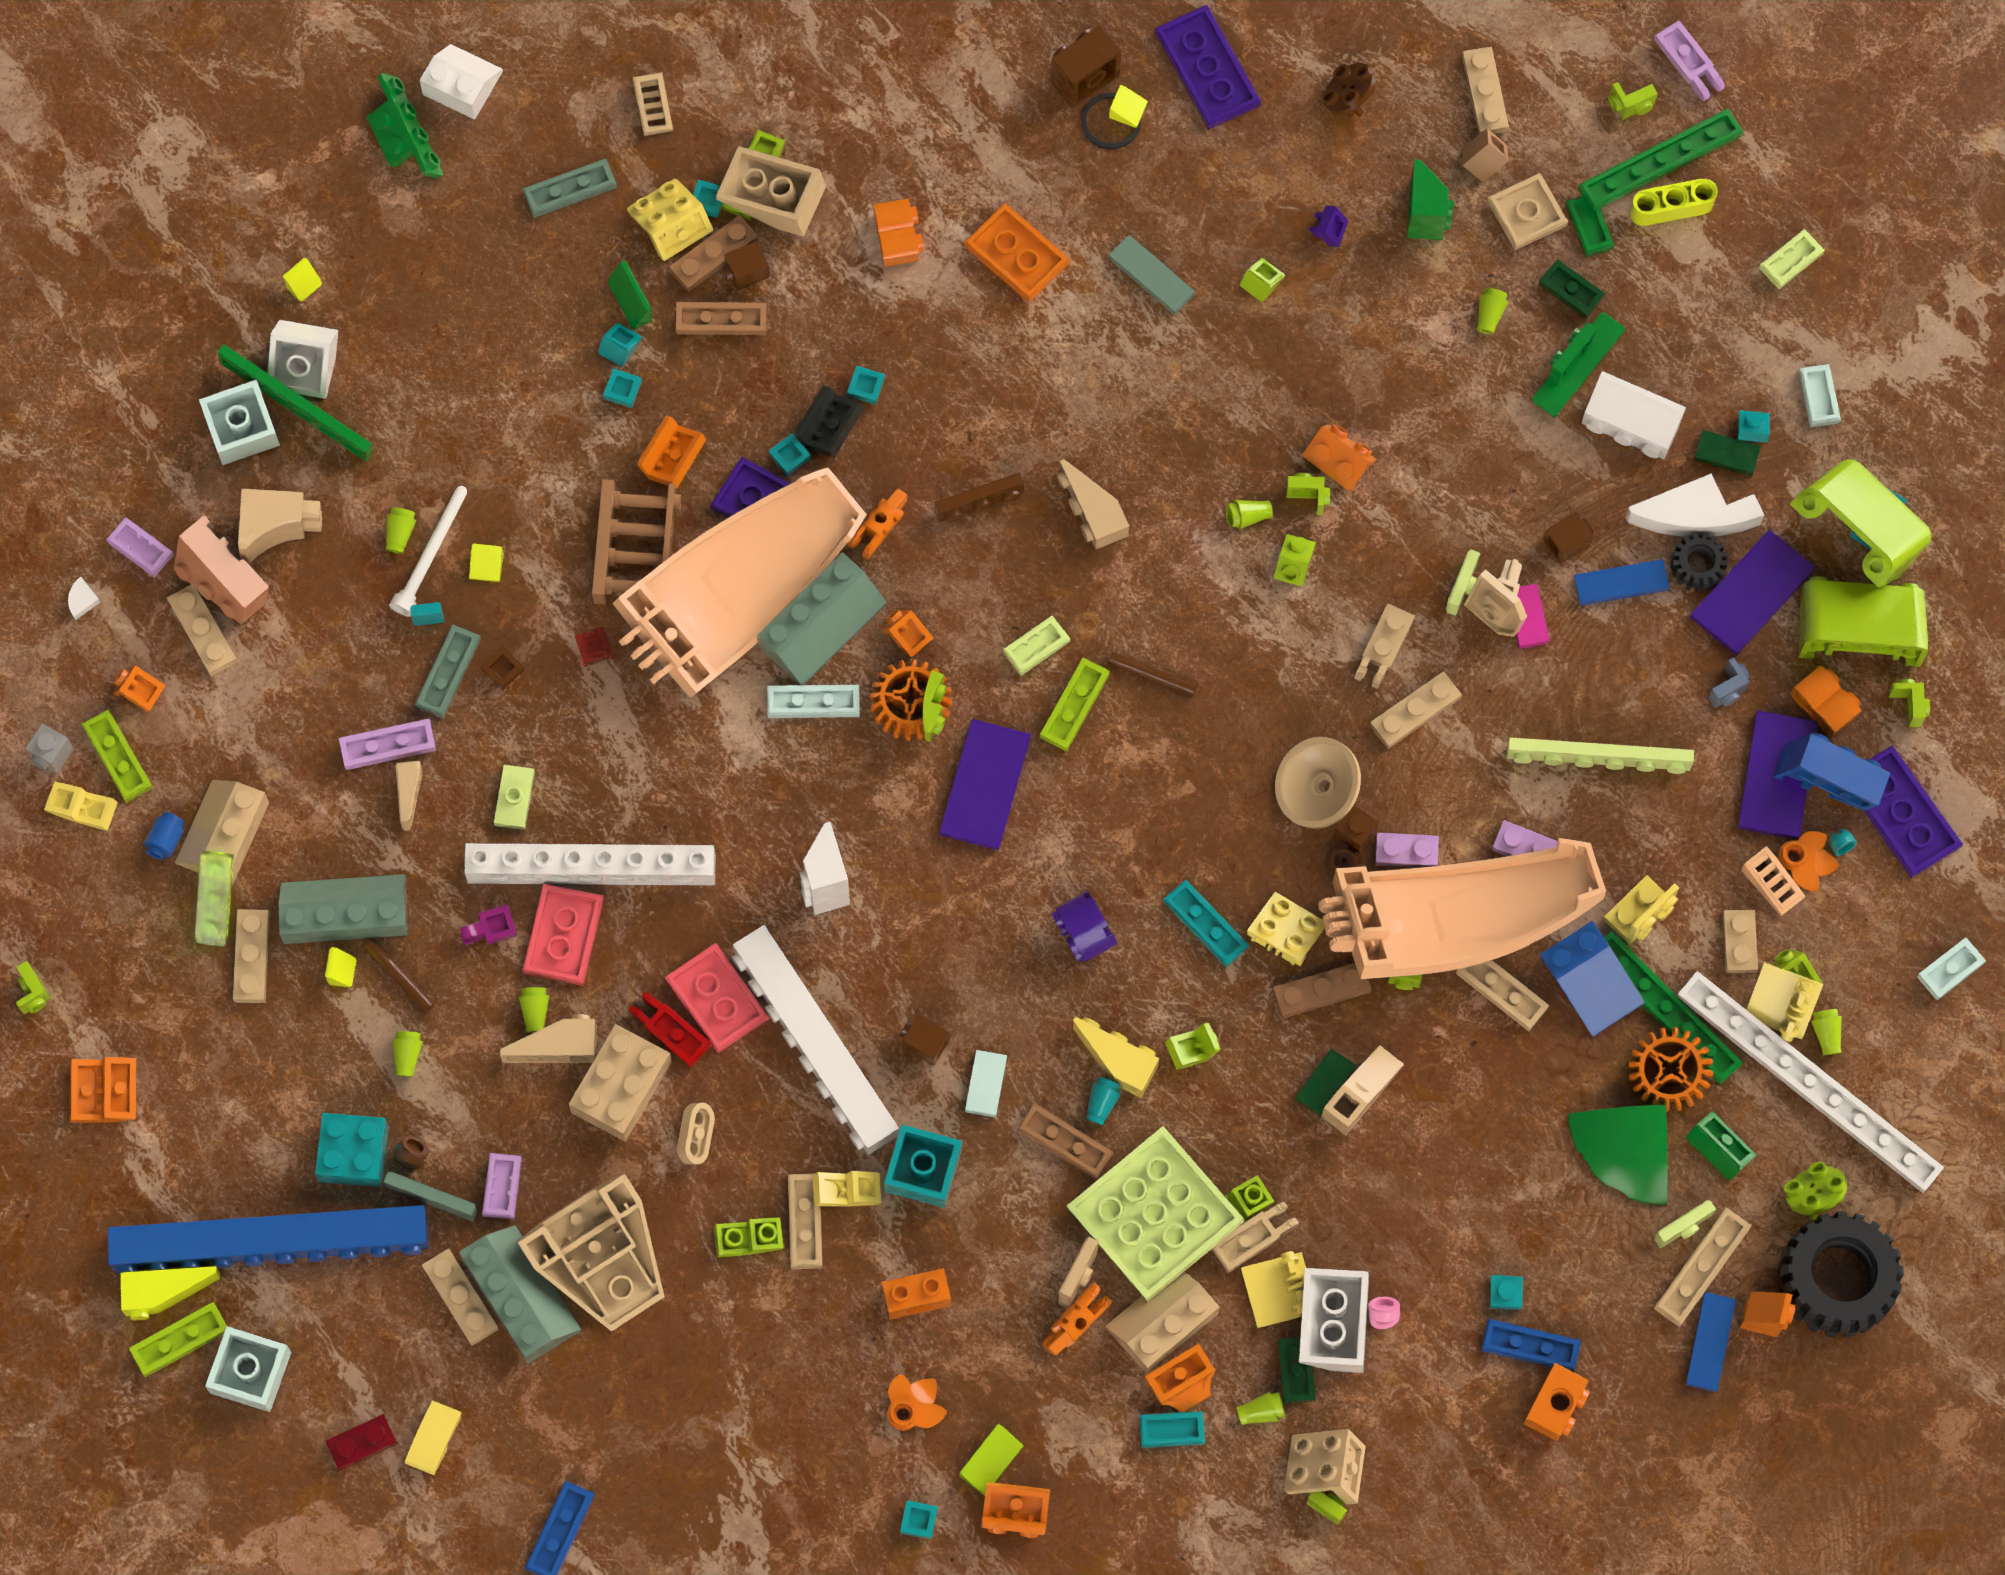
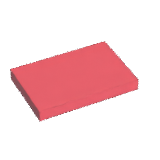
[522,883,604,986]
[665,943,769,1054]

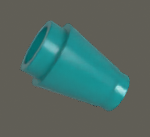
[1085,1077,1121,1125]

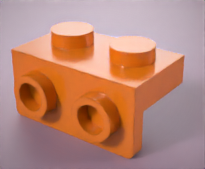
[637,416,707,489]
[1302,424,1377,491]
[981,1482,1050,1538]

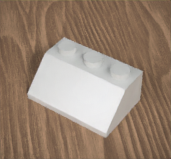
[1582,371,1686,459]
[799,822,850,915]
[1299,1268,1369,1373]

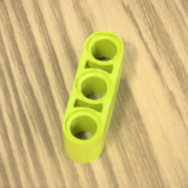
[1630,179,1718,226]

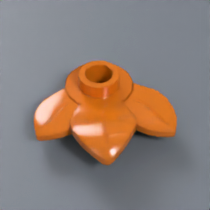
[1778,831,1839,892]
[887,1374,947,1431]

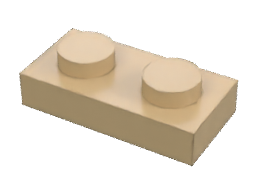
[1722,910,1758,973]

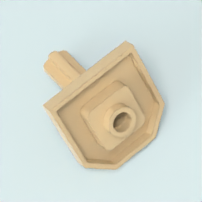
[1464,559,1527,637]

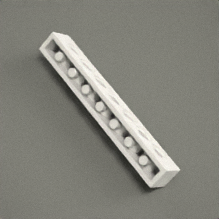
[465,843,716,885]

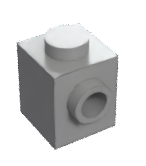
[25,723,74,774]

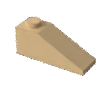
[500,1014,597,1063]

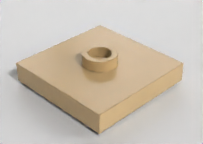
[1487,173,1568,250]
[1058,1237,1099,1309]

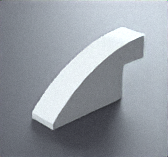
[1625,474,1764,537]

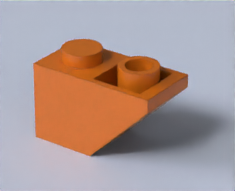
[1740,1291,1795,1337]

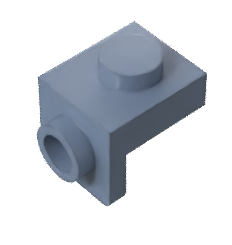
[1708,657,1750,708]

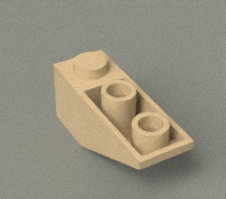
[1056,459,1130,550]
[1322,1045,1404,1136]

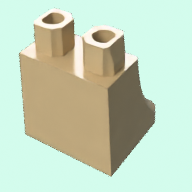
[238,489,322,564]

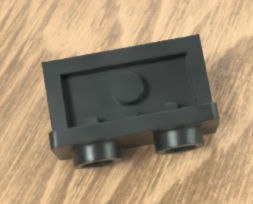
[795,385,864,458]

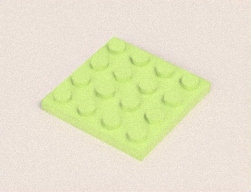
[1067,1126,1244,1302]

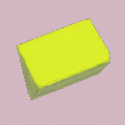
[1109,85,1148,128]
[283,258,322,301]
[469,544,504,582]
[325,947,356,987]

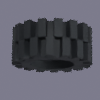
[1670,533,1728,592]

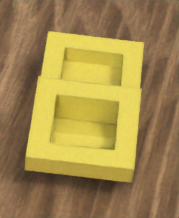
[44,781,118,831]
[812,1171,882,1206]
[405,1400,461,1475]

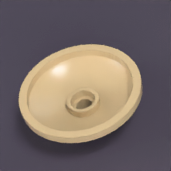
[1275,737,1361,829]

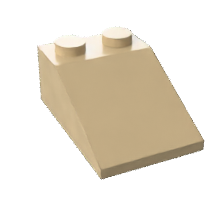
[716,146,826,237]

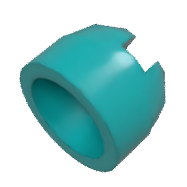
[1829,829,1857,856]

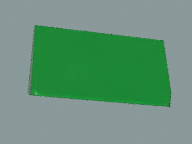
[607,261,653,329]
[1686,1111,1757,1181]

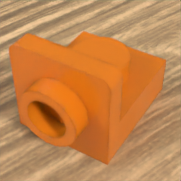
[881,609,933,658]
[112,665,166,712]

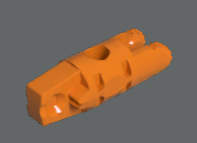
[846,489,907,560]
[1041,1282,1112,1355]

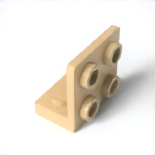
[1284,1429,1366,1505]

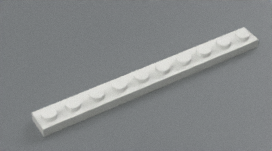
[1677,971,1944,1193]

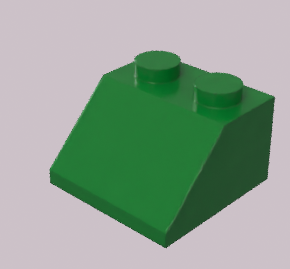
[1407,159,1454,240]

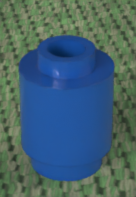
[143,812,185,860]

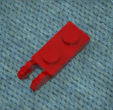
[628,991,712,1068]

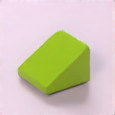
[1240,258,1285,302]

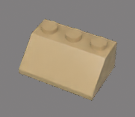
[175,780,269,886]
[1105,1272,1220,1375]

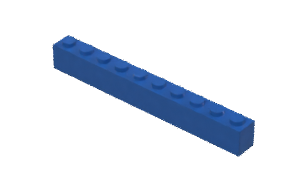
[108,1205,429,1275]

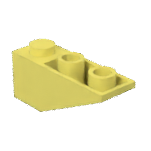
[1073,1017,1159,1098]

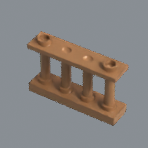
[592,479,681,605]

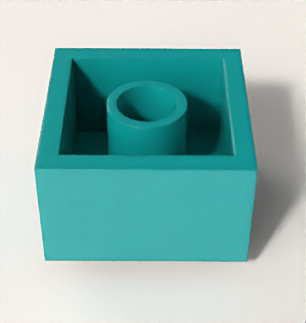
[315,1113,389,1188]
[884,1124,962,1208]

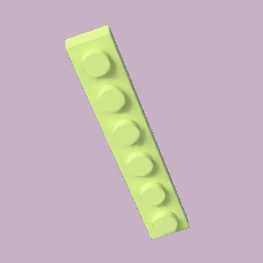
[1506,738,1694,774]

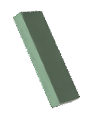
[523,158,617,218]
[1109,235,1195,315]
[415,624,481,719]
[384,1171,478,1222]

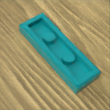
[1163,879,1249,968]

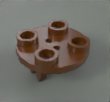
[1321,63,1376,117]

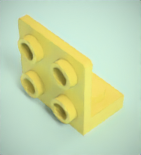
[627,179,714,261]
[1603,875,1679,945]

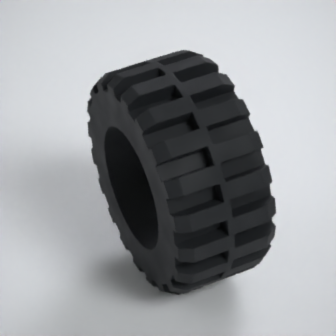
[1778,1211,1904,1338]

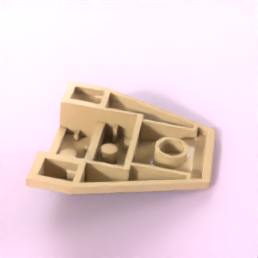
[517,1173,665,1331]

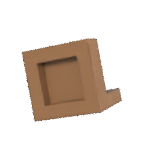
[1461,128,1509,182]

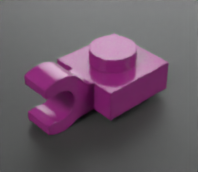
[460,905,517,945]

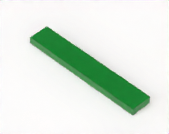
[1577,108,1744,212]
[217,344,373,461]
[1604,930,1743,1085]

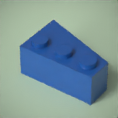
[1773,733,1890,811]

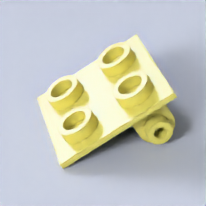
[1247,892,1325,966]
[1746,962,1823,1042]
[1241,1251,1306,1328]

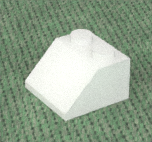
[420,44,503,120]
[268,320,338,399]

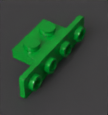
[366,73,443,179]
[1532,312,1625,418]

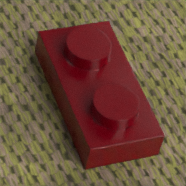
[326,1414,398,1471]

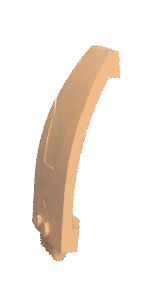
[613,467,867,698]
[1318,838,1606,979]

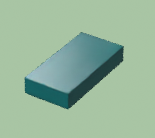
[1139,1411,1205,1448]

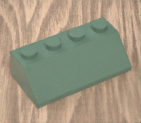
[757,552,887,685]
[279,874,408,944]
[459,1225,582,1364]

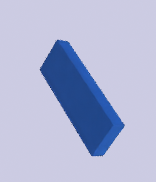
[1573,559,1670,606]
[1685,1292,1736,1392]
[1481,1319,1581,1372]
[525,1481,595,1575]

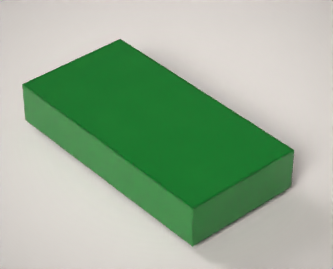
[1565,196,1614,257]

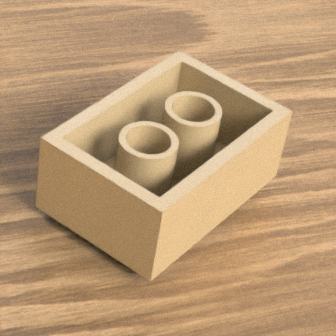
[569,1024,672,1142]

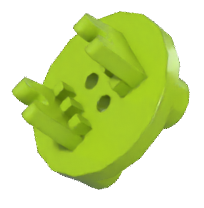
[1784,1162,1847,1221]

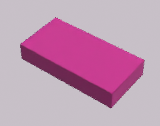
[1516,584,1550,649]

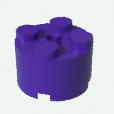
[1051,890,1118,963]

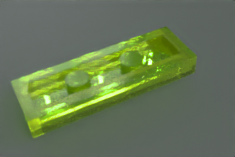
[194,850,234,946]

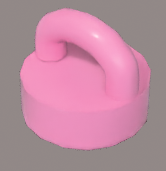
[1368,1297,1400,1329]

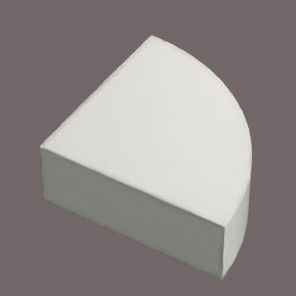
[68,577,100,620]

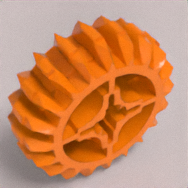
[870,659,952,741]
[1629,1027,1713,1112]

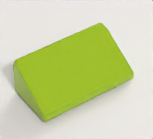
[959,1423,1024,1496]

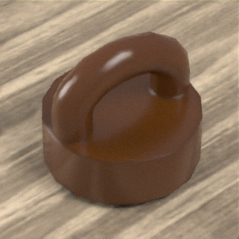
[394,1136,429,1170]

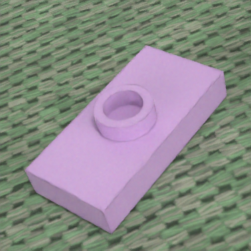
[106,517,174,578]
[482,1153,522,1220]

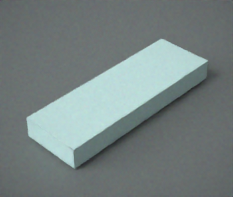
[767,685,860,718]

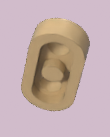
[677,1103,715,1165]

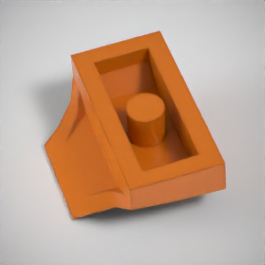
[1144,1343,1215,1413]

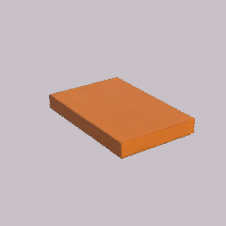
[964,203,1070,303]

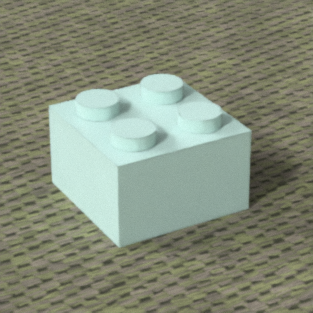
[199,380,280,465]
[205,1326,291,1412]

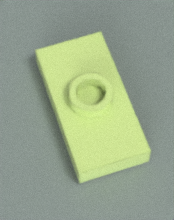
[1759,229,1824,289]
[1445,549,1480,616]
[1003,616,1070,676]
[494,765,535,830]
[1654,1200,1716,1249]

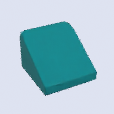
[598,323,642,367]

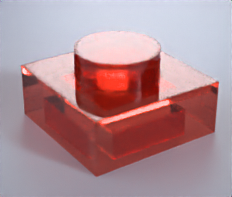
[575,626,614,667]

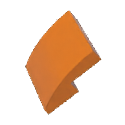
[69,1057,136,1123]

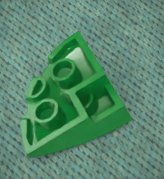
[1568,1105,1668,1205]

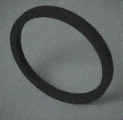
[1082,93,1141,149]

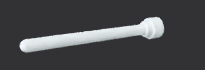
[389,486,467,617]

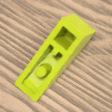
[121,1266,220,1320]

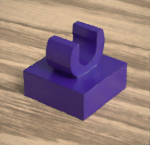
[1309,205,1349,247]

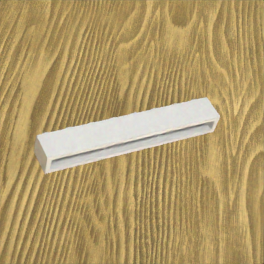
[731,925,899,1155]

